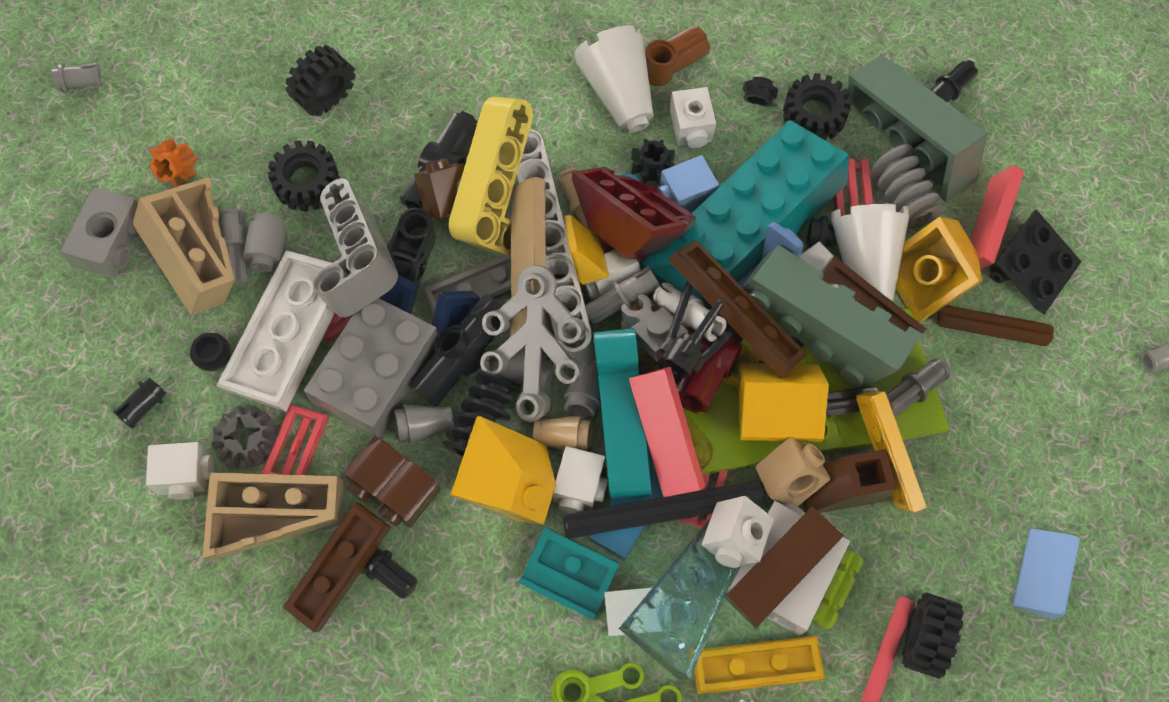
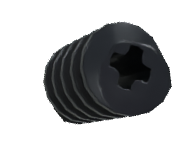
[442,372,517,457]

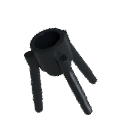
[659,281,737,378]

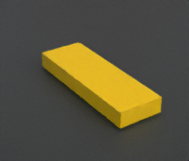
[856,390,927,513]
[691,636,825,695]

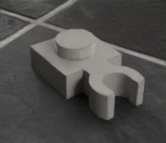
[621,294,688,362]

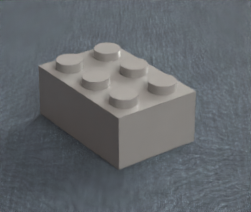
[303,298,438,439]

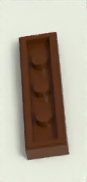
[668,240,807,378]

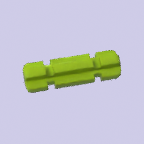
[812,550,864,630]

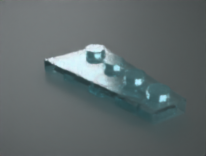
[618,516,738,680]

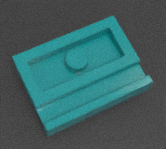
[518,527,621,620]

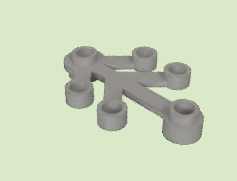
[480,265,586,422]

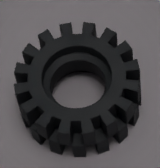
[286,45,356,116]
[783,73,852,140]
[268,140,340,211]
[902,592,964,679]

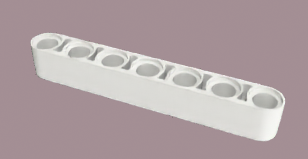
[516,129,593,369]

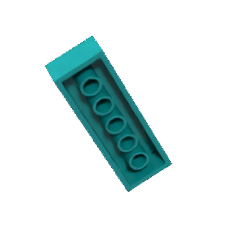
[640,120,849,310]

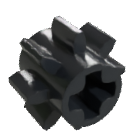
[631,139,675,186]

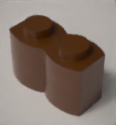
[343,436,441,528]

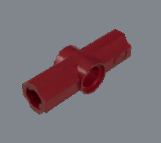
[677,313,744,413]

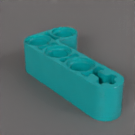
[594,328,651,498]

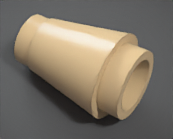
[533,415,594,452]

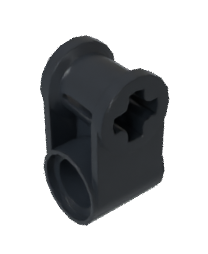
[387,208,436,284]

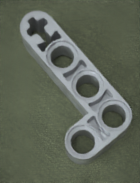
[313,178,398,318]

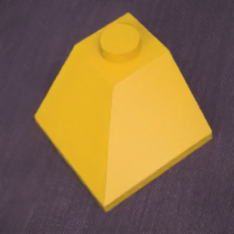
[896,217,982,322]
[450,416,556,525]

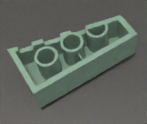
[848,54,988,203]
[742,244,922,388]

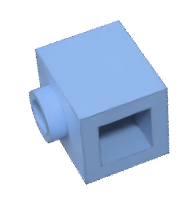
[657,155,719,213]

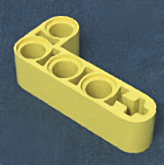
[448,96,533,256]

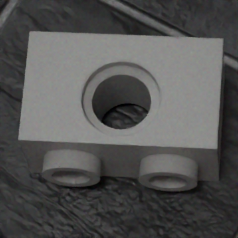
[60,187,140,279]

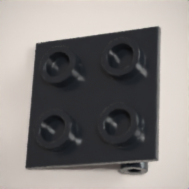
[990,209,1082,315]

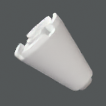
[574,25,654,133]
[831,204,909,301]

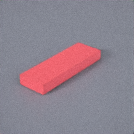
[970,165,1024,270]
[629,367,706,497]

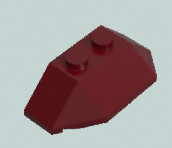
[572,167,696,260]

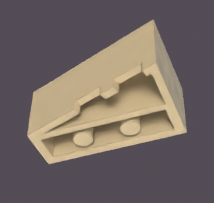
[202,473,346,560]

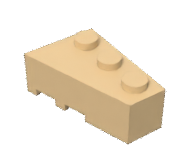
[133,177,235,316]

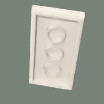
[216,250,335,412]

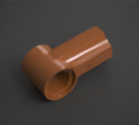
[645,26,710,86]

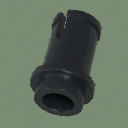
[113,377,167,429]

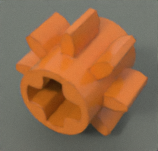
[148,138,198,187]

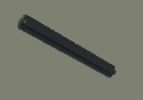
[563,481,766,539]

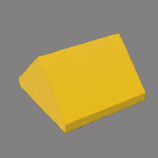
[737,363,829,442]

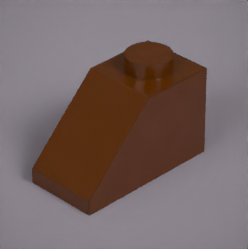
[414,158,465,219]

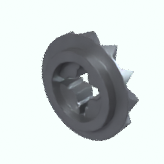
[211,406,277,469]

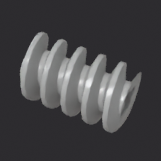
[871,144,946,228]

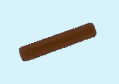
[937,305,1054,346]

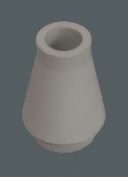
[563,359,601,420]
[393,404,454,444]

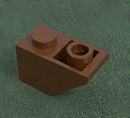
[803,449,897,513]

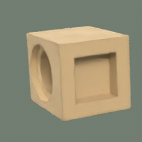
[755,437,831,507]

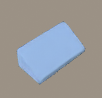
[1013,528,1080,620]

